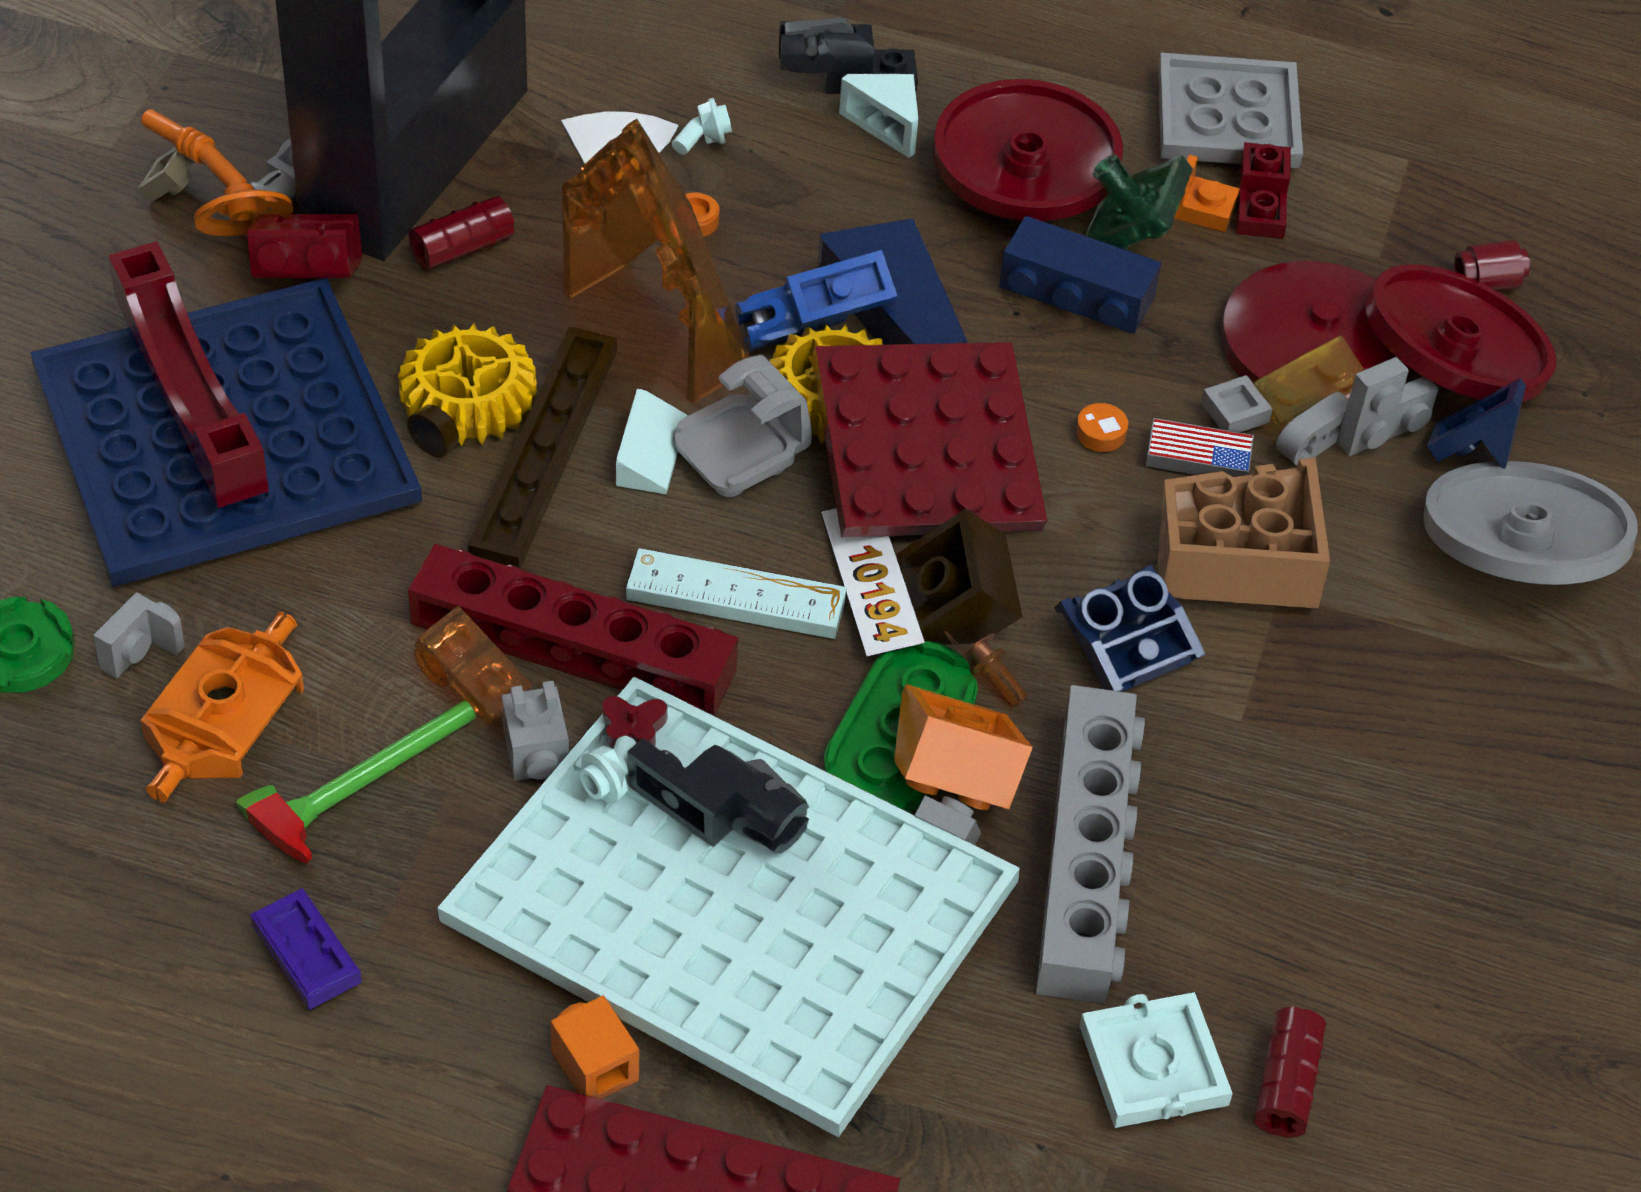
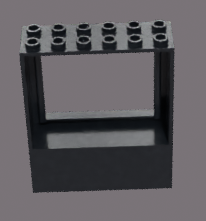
[275,0,528,261]

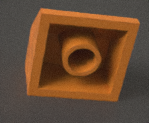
[894,684,1033,810]

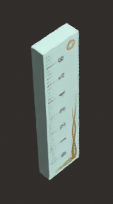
[626,548,847,639]

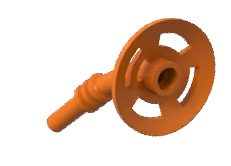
[141,109,293,236]

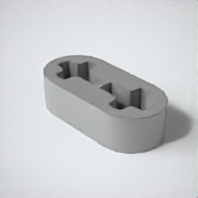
[1276,392,1349,466]

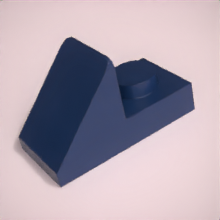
[1427,378,1526,469]

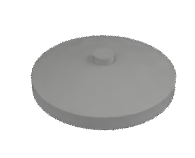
[1423,461,1638,585]

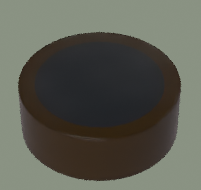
[407,404,459,457]

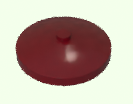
[933,79,1123,221]
[1221,261,1413,412]
[1365,264,1556,402]

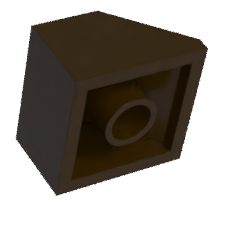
[896,508,1023,647]

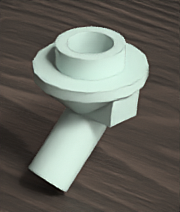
[672,97,732,155]
[579,736,636,804]

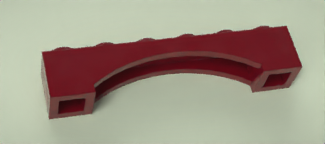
[108,241,269,508]

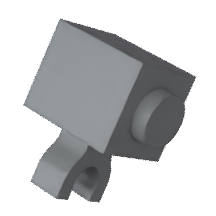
[501,681,569,781]

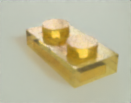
[1254,335,1364,429]

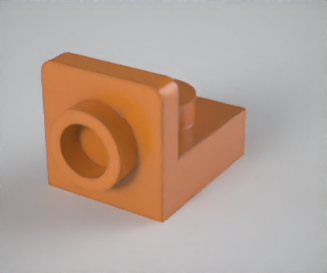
[1167,155,1240,232]

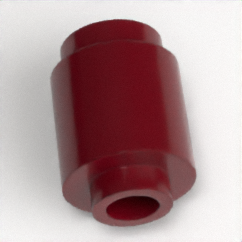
[1454,240,1530,291]

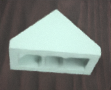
[839,74,919,158]

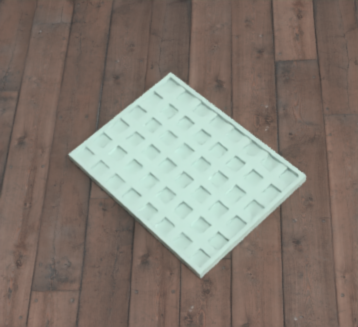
[438,677,1020,1138]

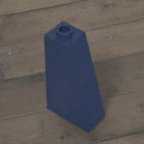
[817,218,967,345]

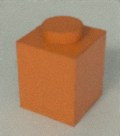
[550,995,639,1099]

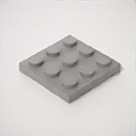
[1158,52,1303,169]

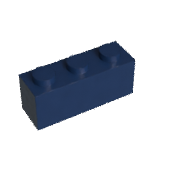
[999,216,1162,334]

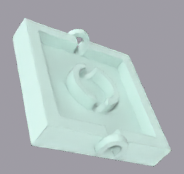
[1079,992,1233,1128]

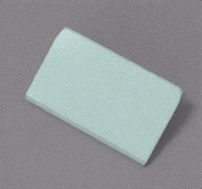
[616,389,687,494]

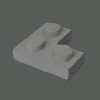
[1337,357,1439,456]

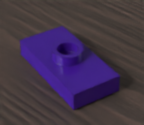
[250,888,362,1010]

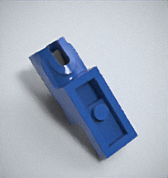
[735,250,897,352]

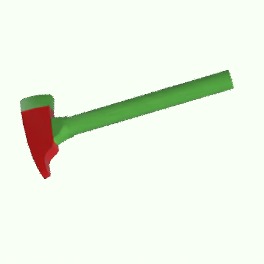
[236,700,476,864]

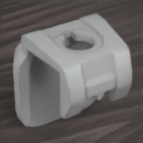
[675,355,812,497]

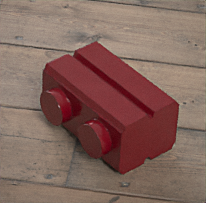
[247,214,362,278]

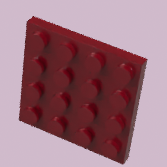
[812,342,1047,538]

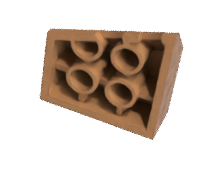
[1158,457,1330,608]

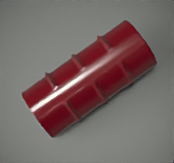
[408,196,515,270]
[1254,1007,1326,1138]

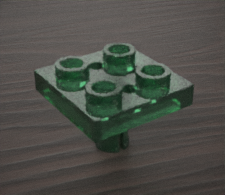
[1085,155,1193,250]

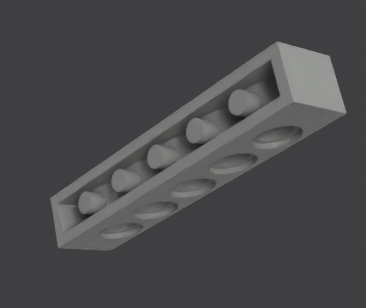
[1036,685,1145,1004]

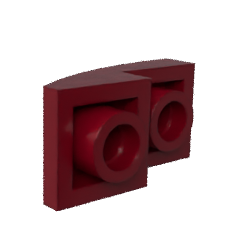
[1236,142,1291,239]

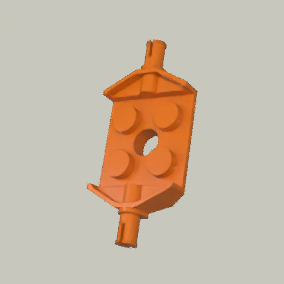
[140,612,304,803]

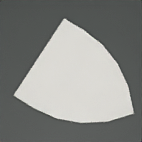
[561,111,679,181]

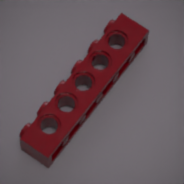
[408,544,738,717]

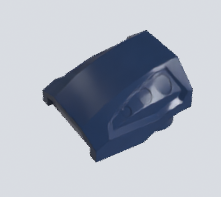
[1054,565,1206,692]

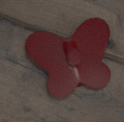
[602,696,668,748]

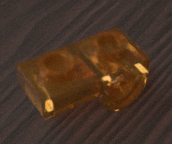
[414,606,533,725]

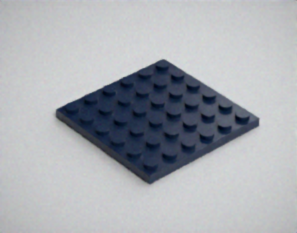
[30,278,422,587]

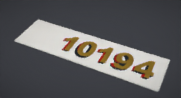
[821,508,925,656]

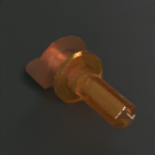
[944,631,1027,706]

